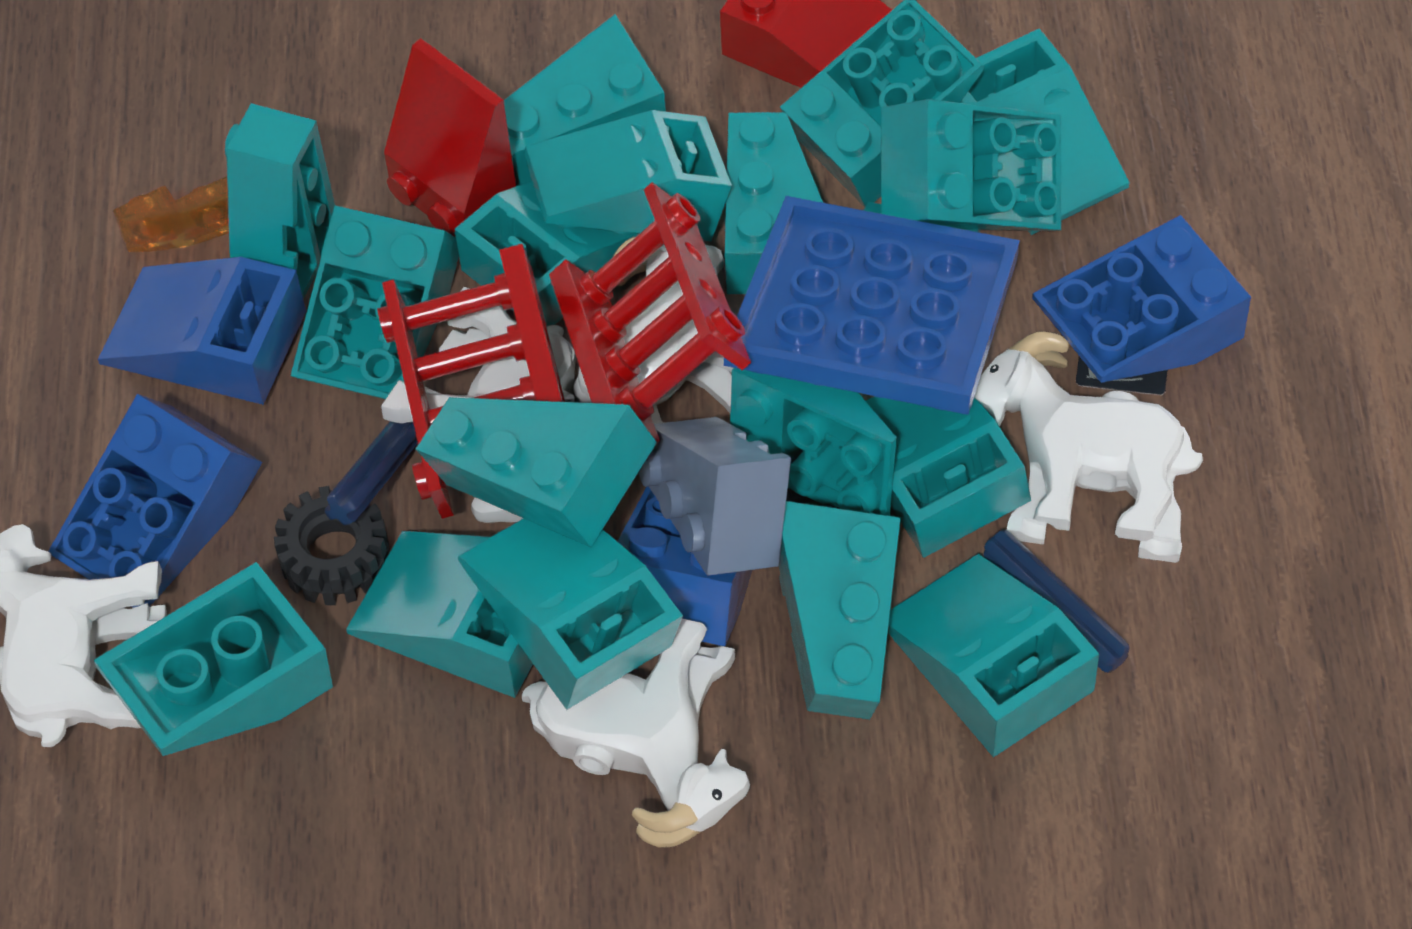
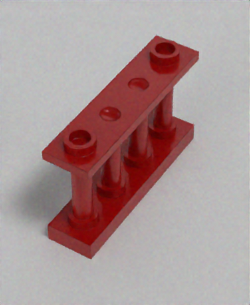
[549,182,751,444]
[377,244,566,519]

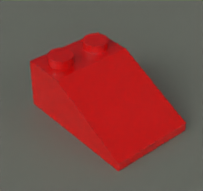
[720,0,892,88]
[384,38,516,237]

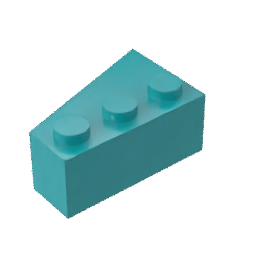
[504,14,666,186]
[225,103,335,299]
[725,112,823,294]
[416,397,657,547]
[779,501,900,720]

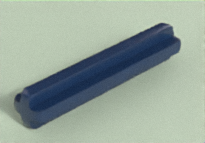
[325,421,418,525]
[983,530,1130,673]

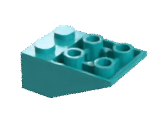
[780,0,984,207]
[960,28,1130,235]
[881,99,1061,231]
[524,110,732,241]
[455,181,639,326]
[290,205,459,400]
[730,368,897,516]
[866,397,1031,558]
[458,518,683,710]
[346,531,533,698]
[888,554,1099,758]

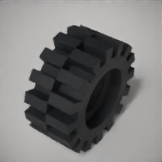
[274,486,390,605]

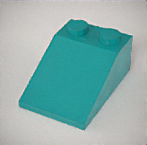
[94,562,333,756]

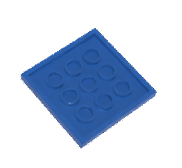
[724,196,1020,415]

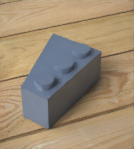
[639,417,791,576]

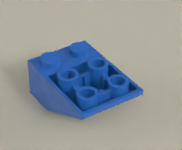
[1032,215,1251,383]
[98,257,306,405]
[48,394,263,608]
[617,486,752,646]

